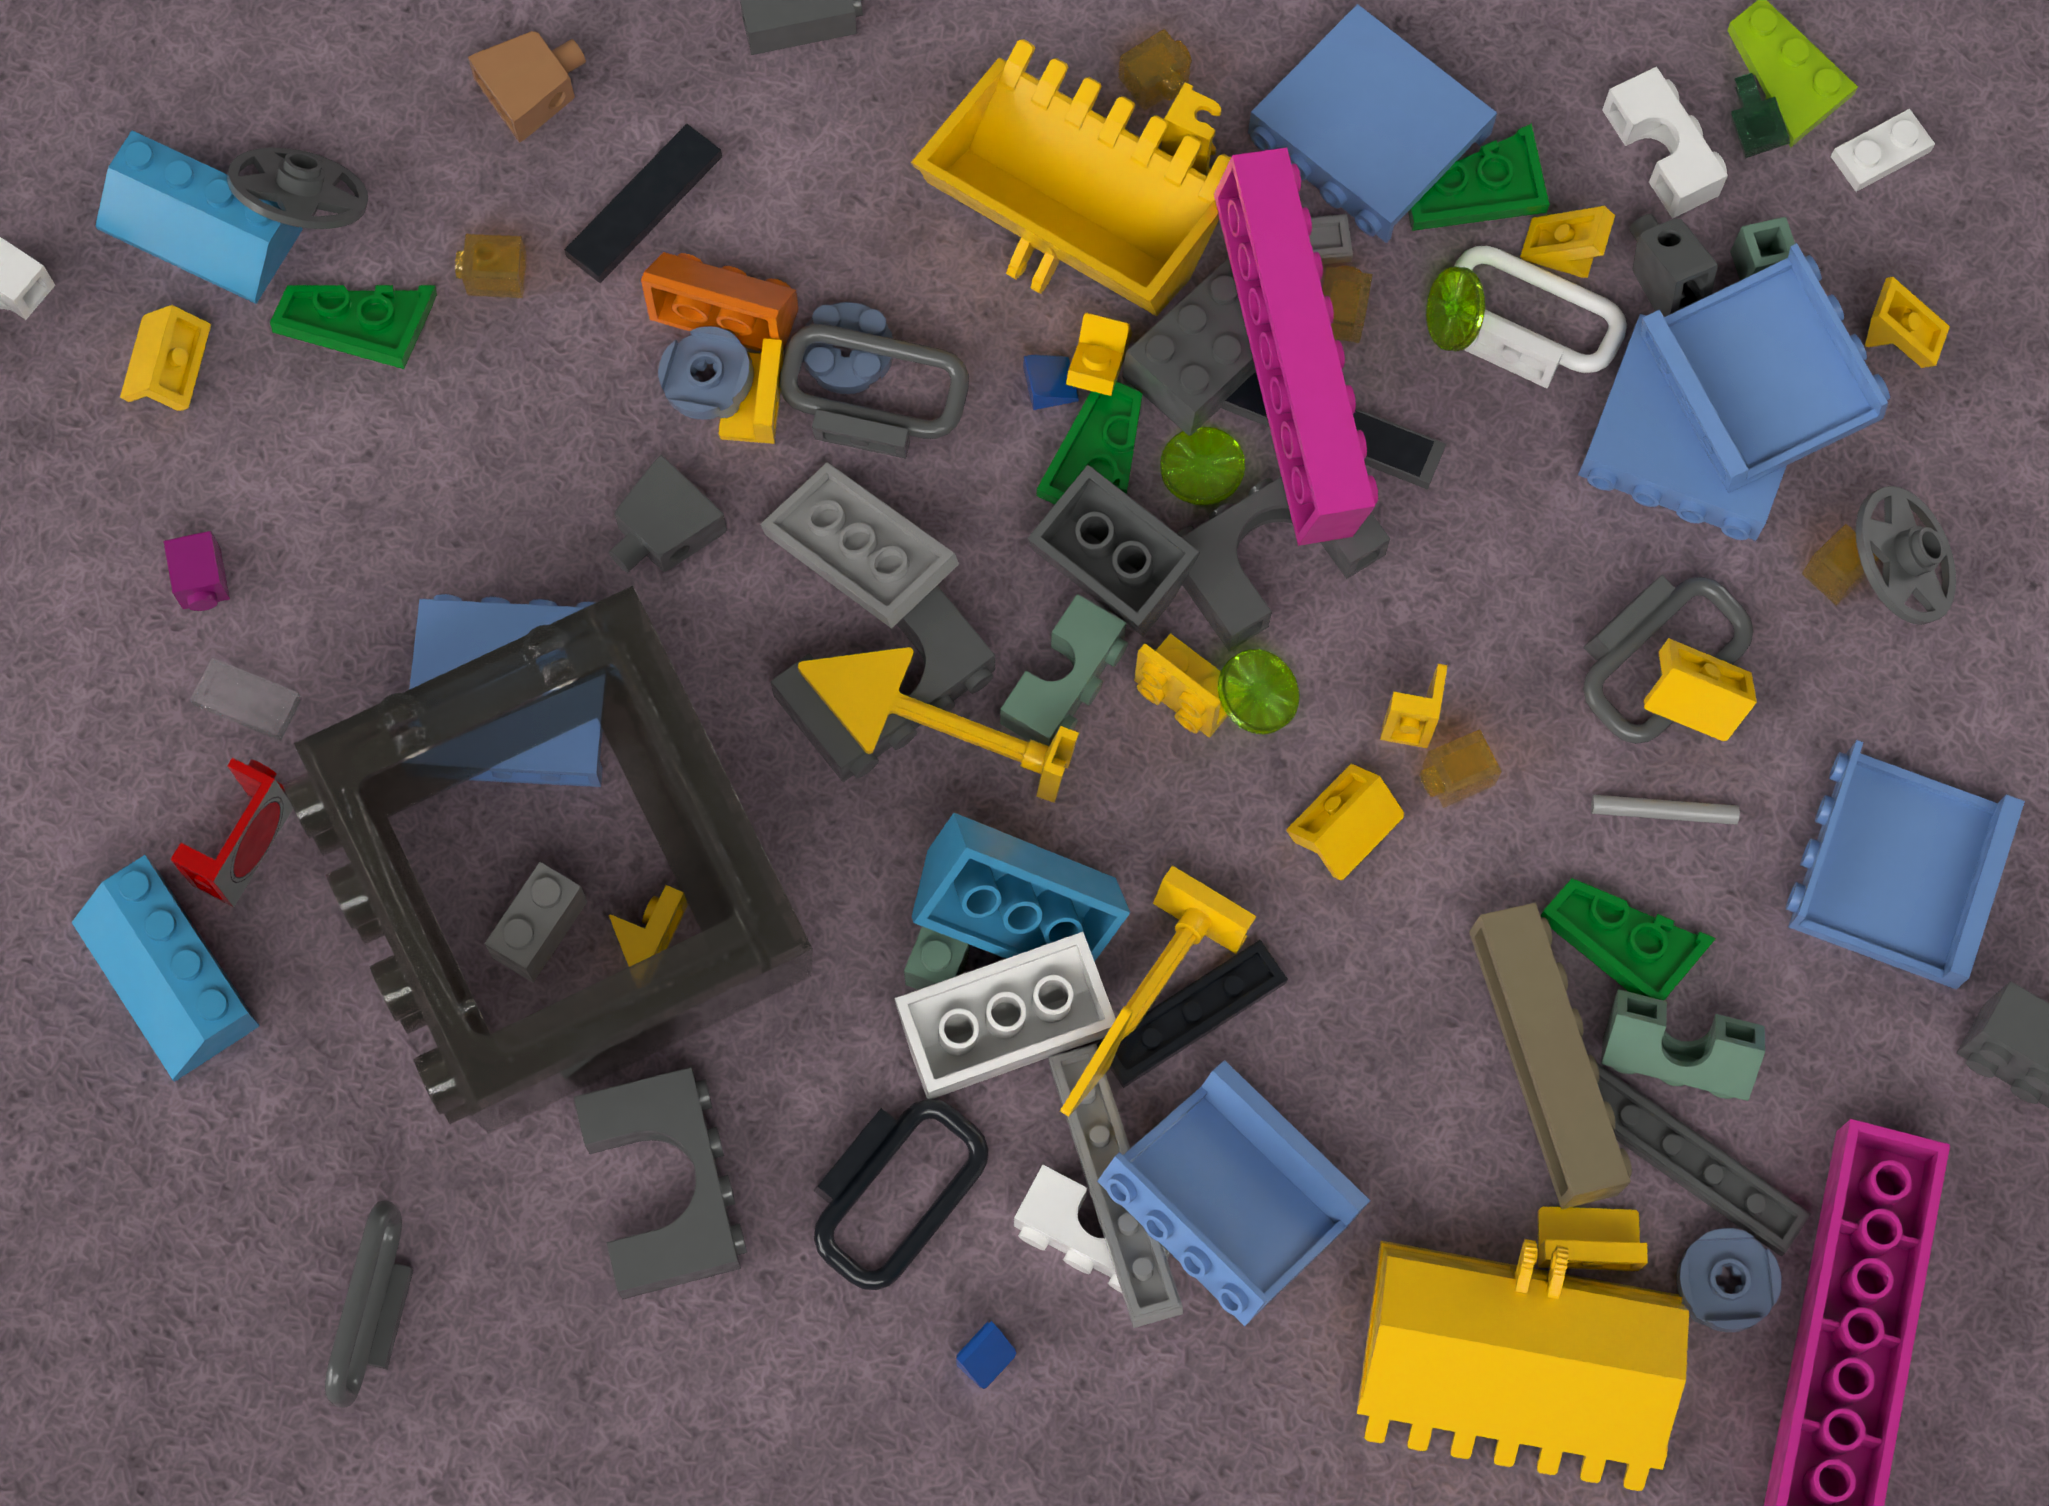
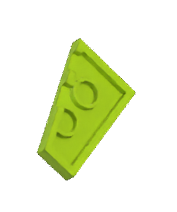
[1727,0,1858,148]

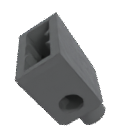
[1630,214,1718,317]
[609,455,727,573]

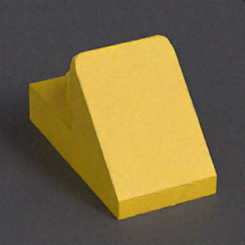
[1520,206,1615,278]
[1865,277,1950,368]
[1066,313,1132,396]
[609,885,688,992]

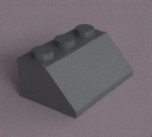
[1027,465,1200,637]

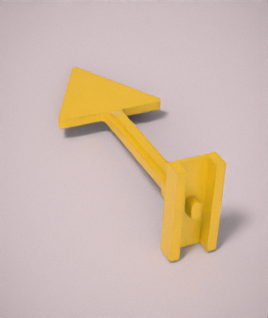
[798,647,1079,803]
[1060,865,1256,1117]

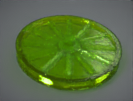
[1426,266,1485,351]
[1160,426,1245,505]
[1218,649,1300,734]

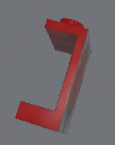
[170,758,294,907]

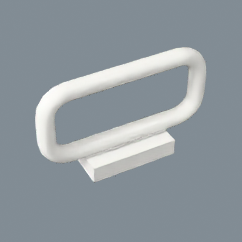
[1443,246,1627,388]

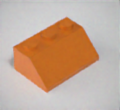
[641,252,799,352]

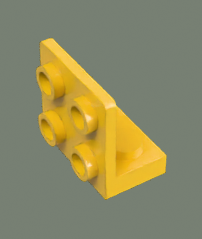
[1134,633,1246,738]

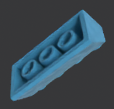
[95,130,303,304]
[912,813,1130,962]
[72,855,259,1082]

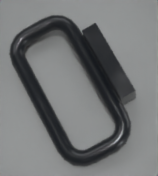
[814,1099,989,1290]

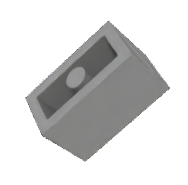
[484,862,588,983]

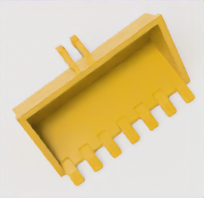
[911,39,1231,316]
[1357,1239,1689,1491]

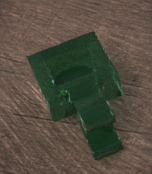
[1731,73,1790,158]

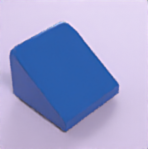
[1023,355,1079,410]
[956,1321,1016,1389]

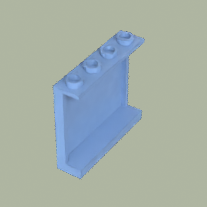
[1248,4,1497,243]
[1641,243,1890,493]
[1578,314,1787,541]
[401,594,616,787]
[1786,740,2025,990]
[1097,1060,1371,1326]

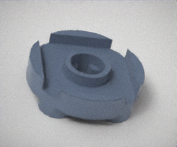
[802,302,893,394]
[658,326,754,420]
[1676,1228,1782,1332]

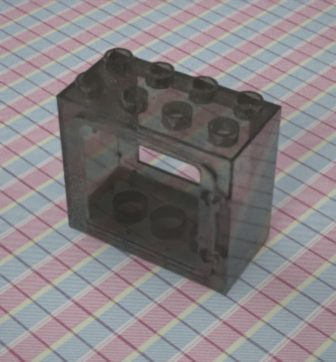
[283,586,813,1134]

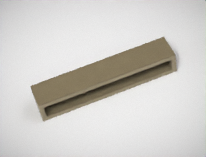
[1469,902,1632,1209]

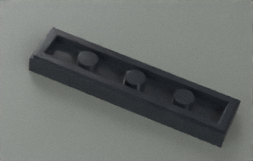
[564,124,722,283]
[1096,940,1288,1088]

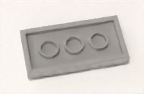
[760,462,959,629]

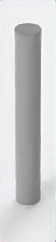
[1591,795,1740,825]

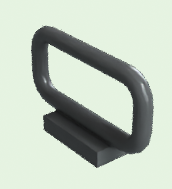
[779,324,969,459]
[1583,575,1753,744]
[325,1200,414,1408]

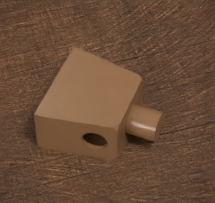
[468,31,586,143]

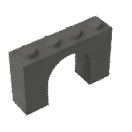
[740,0,863,55]
[1177,477,1390,651]
[771,585,995,782]
[574,1067,747,1299]

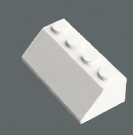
[895,932,1116,1099]

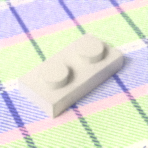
[1831,109,1935,192]

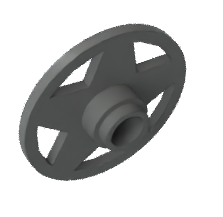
[227,147,368,229]
[1856,486,1956,625]

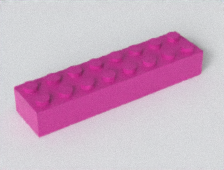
[1214,147,1378,546]
[1764,1119,1950,1506]

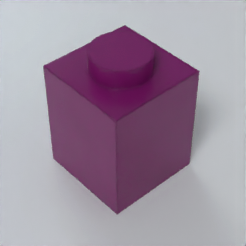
[163,531,230,611]

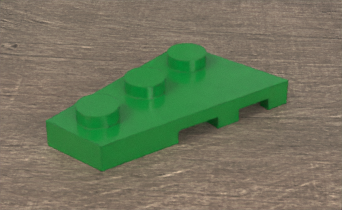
[1408,123,1550,231]
[270,285,437,369]
[1036,381,1143,505]
[1540,878,1716,1001]

